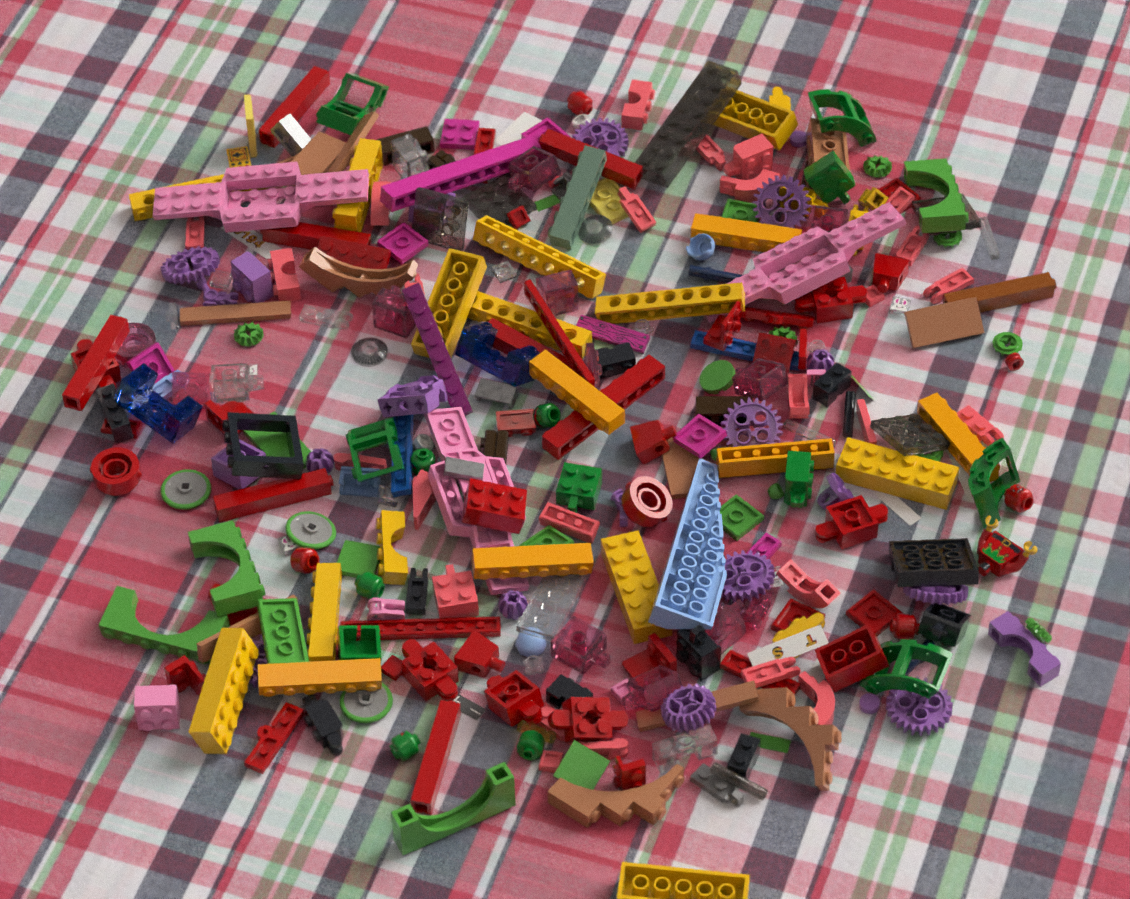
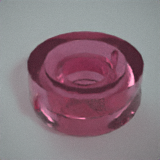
[115,322,156,369]

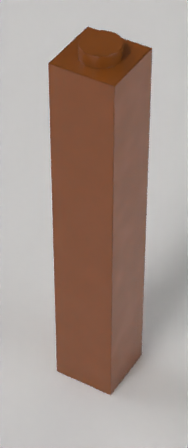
[943,272,1057,313]

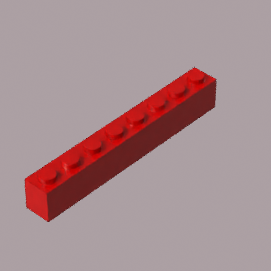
[542,354,665,460]

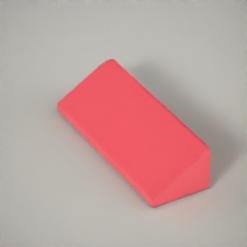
[539,502,600,544]

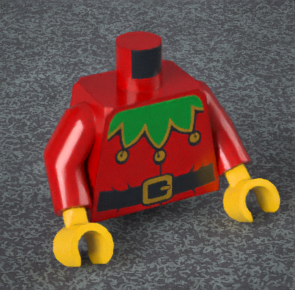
[977,515,1037,577]

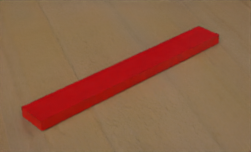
[524,279,595,387]
[340,616,501,641]

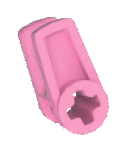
[367,597,405,620]

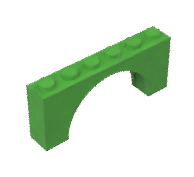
[904,158,969,233]
[188,520,266,617]
[98,586,230,664]
[391,762,516,856]

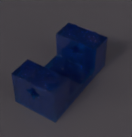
[455,321,541,387]
[114,363,203,444]

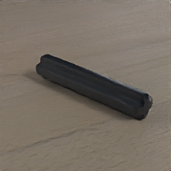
[842,391,856,438]

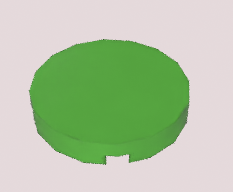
[699,360,736,394]

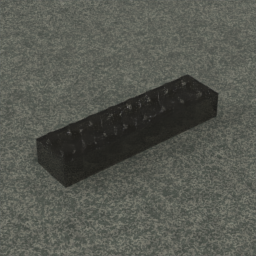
[635,60,742,188]

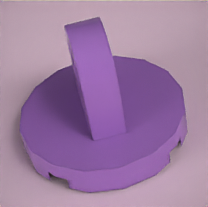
[817,472,854,510]

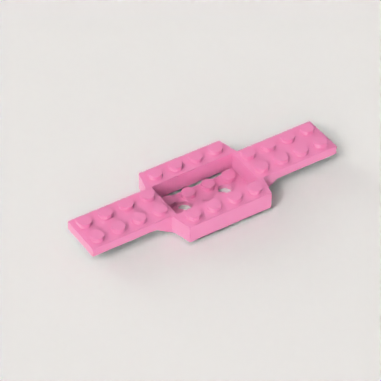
[153,162,369,233]
[704,202,906,323]
[424,407,529,595]

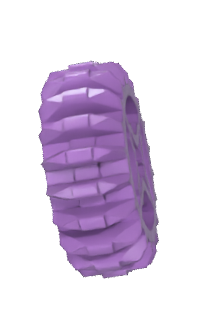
[661,683,717,734]

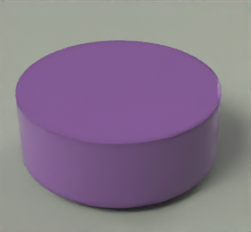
[790,130,807,147]
[859,693,880,714]

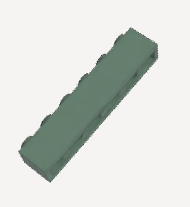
[548,145,607,249]

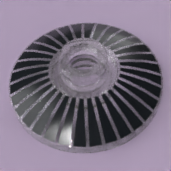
[578,215,613,245]
[351,337,388,367]

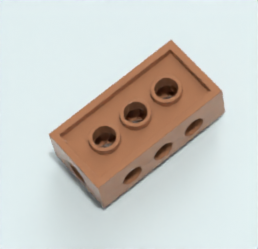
[806,118,850,171]

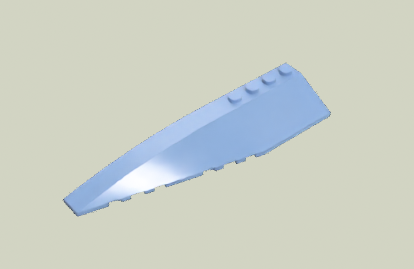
[648,458,727,629]

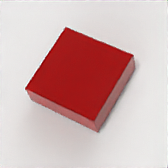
[506,205,531,229]
[381,655,402,681]

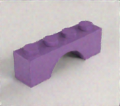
[988,611,1061,687]

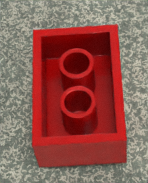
[462,478,527,534]
[814,624,889,692]

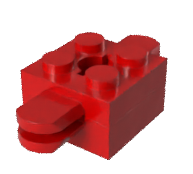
[794,277,867,324]
[70,339,122,390]
[815,495,888,549]
[401,639,459,701]
[484,670,545,727]
[547,697,628,743]

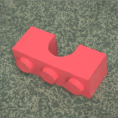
[621,79,655,131]
[268,248,301,301]

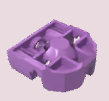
[377,375,448,417]

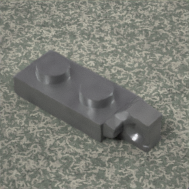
[690,763,744,807]

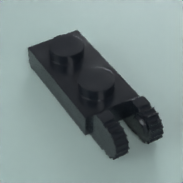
[405,568,429,615]

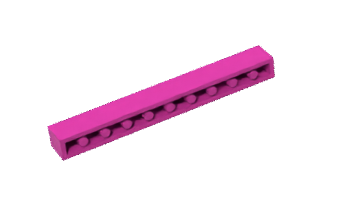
[380,136,542,212]

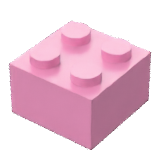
[134,685,181,731]

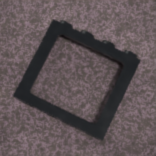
[222,412,304,479]

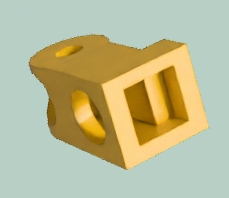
[858,187,889,211]

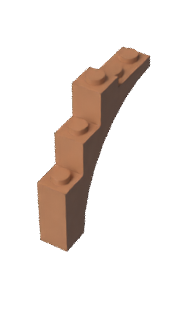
[299,247,418,304]
[739,687,842,791]
[548,764,685,828]

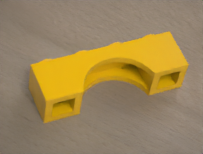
[375,510,408,585]

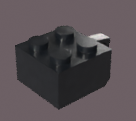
[917,603,971,647]
[676,625,721,681]

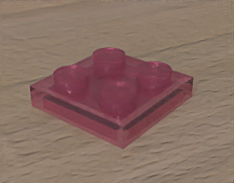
[584,343,602,389]
[171,372,211,409]

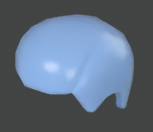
[686,233,715,261]
[515,628,546,658]

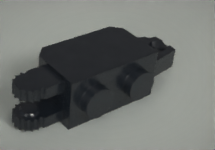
[302,694,344,756]

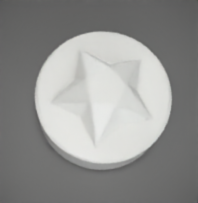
[572,114,590,130]
[414,434,434,450]

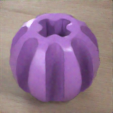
[806,349,834,371]
[306,448,334,474]
[498,590,528,620]

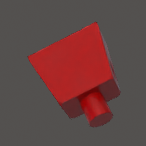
[872,253,910,293]
[630,420,677,465]
[454,630,505,678]

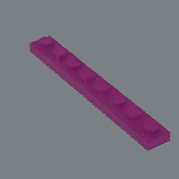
[402,282,473,416]

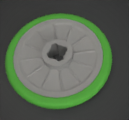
[161,469,211,509]
[285,511,336,549]
[340,683,393,723]

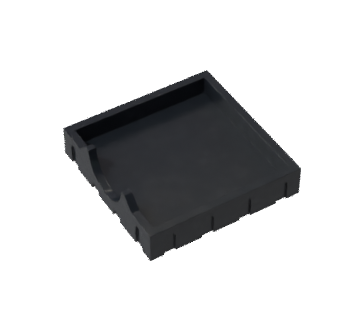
[889,538,979,587]

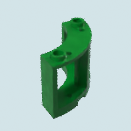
[316,73,389,135]
[808,89,877,147]
[345,417,405,483]
[968,437,1021,528]
[859,639,953,699]

